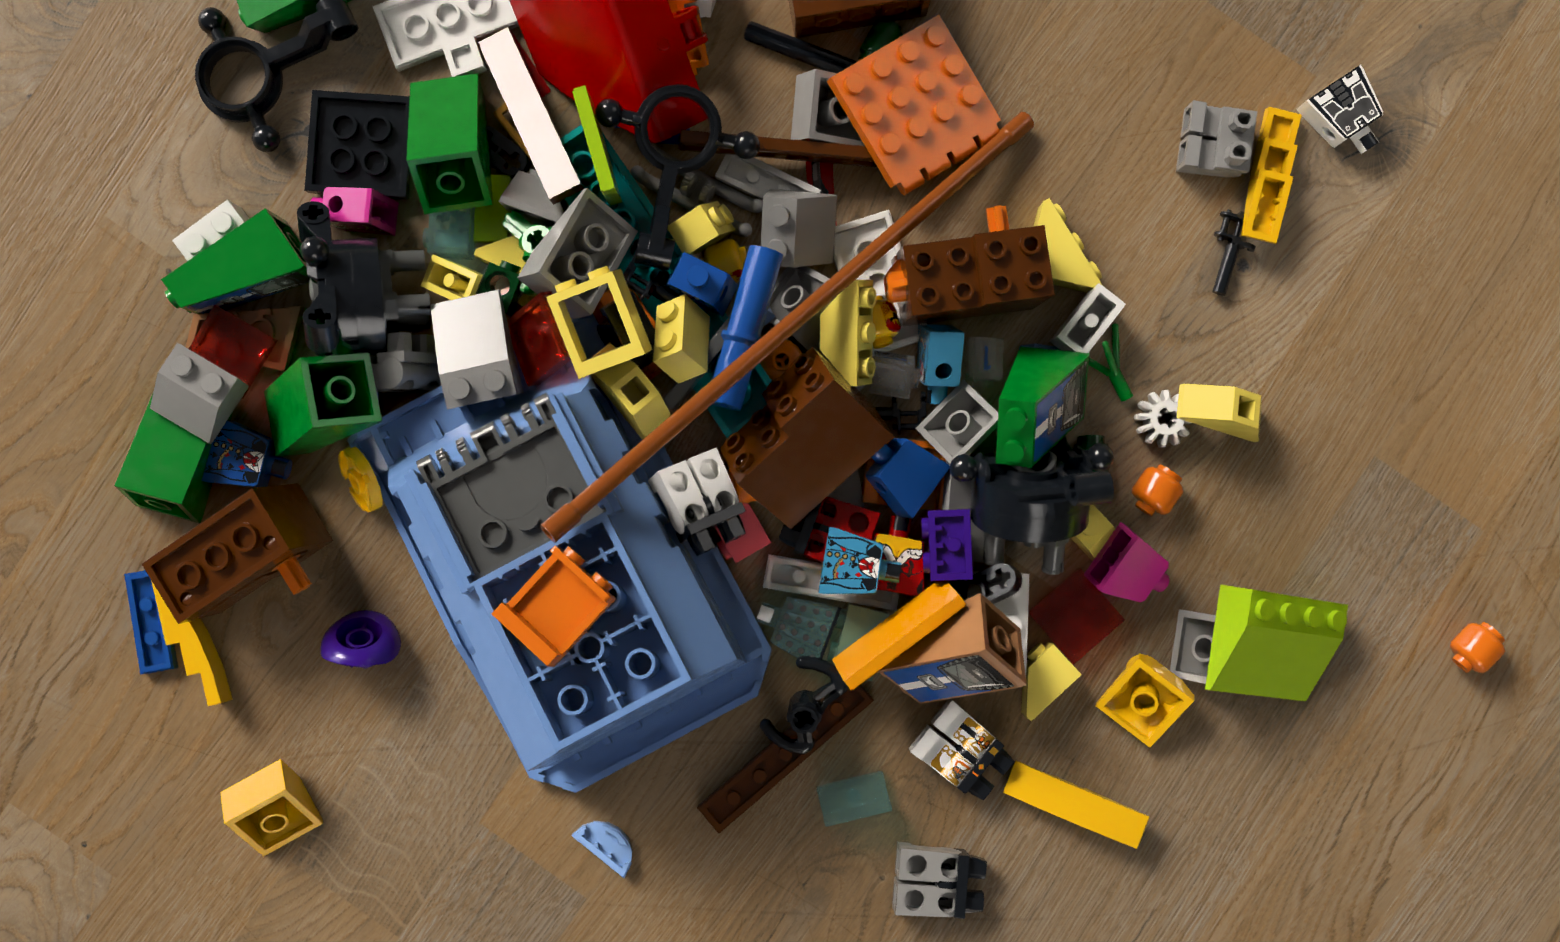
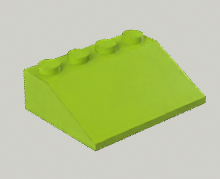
[1205,584,1348,701]

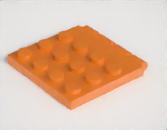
[827,14,1001,196]

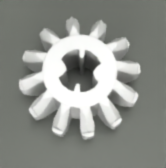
[1134,390,1191,448]

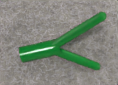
[1089,323,1133,402]

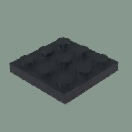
[304,90,411,200]

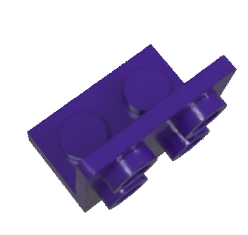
[921,509,973,581]

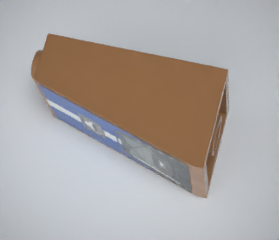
[879,593,1027,704]

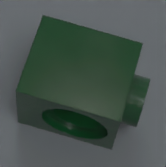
[477,260,522,316]

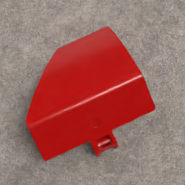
[509,0,708,143]

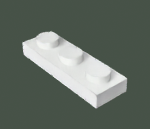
[715,154,821,200]

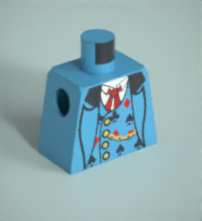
[917,324,965,405]
[818,527,901,594]

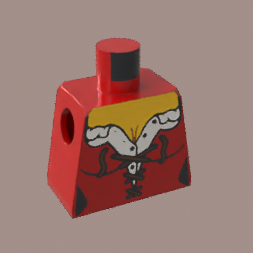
[871,516,924,596]

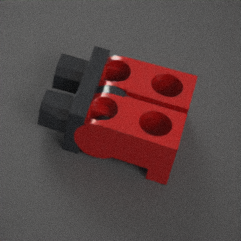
[779,497,880,563]

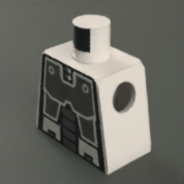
[1297,65,1383,154]

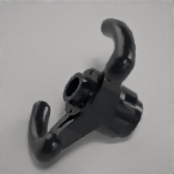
[759,656,848,754]

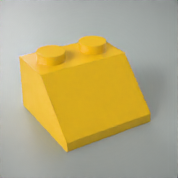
[220,759,323,857]

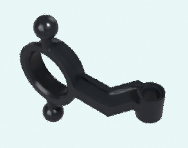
[195,0,359,152]
[595,84,760,271]

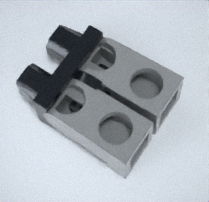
[892,841,987,919]

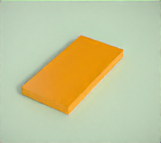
[832,580,966,690]

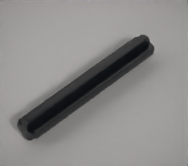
[744,21,858,73]

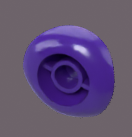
[320,610,401,669]

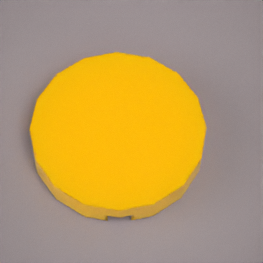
[338,446,383,512]

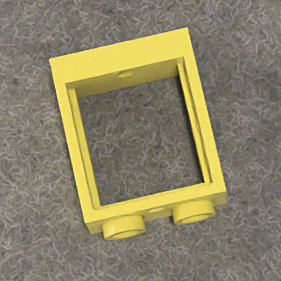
[546,265,653,379]

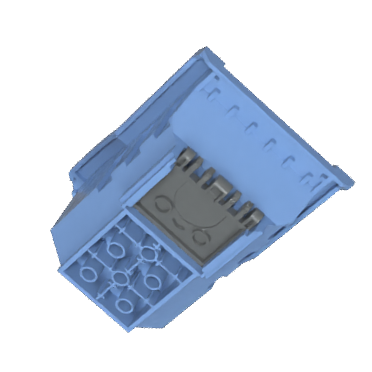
[347,313,772,793]

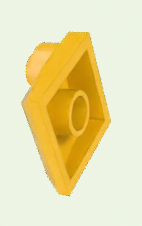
[1095,653,1195,748]

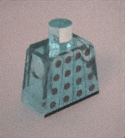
[756,596,842,659]

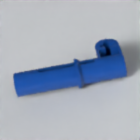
[711,245,783,412]

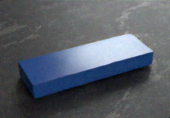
[124,570,178,675]

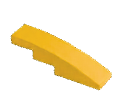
[1242,107,1302,244]
[151,580,233,706]
[1003,761,1150,849]

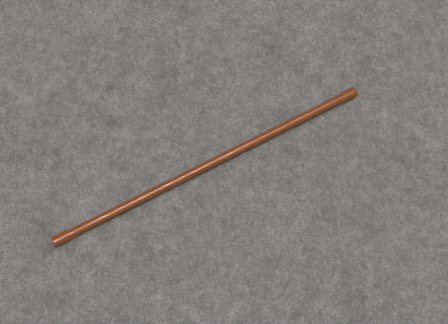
[540,112,1034,543]

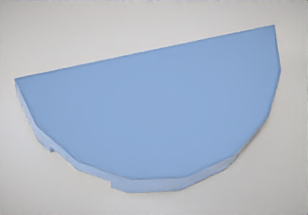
[571,821,633,878]

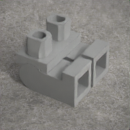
[1176,100,1257,178]
[370,332,441,393]

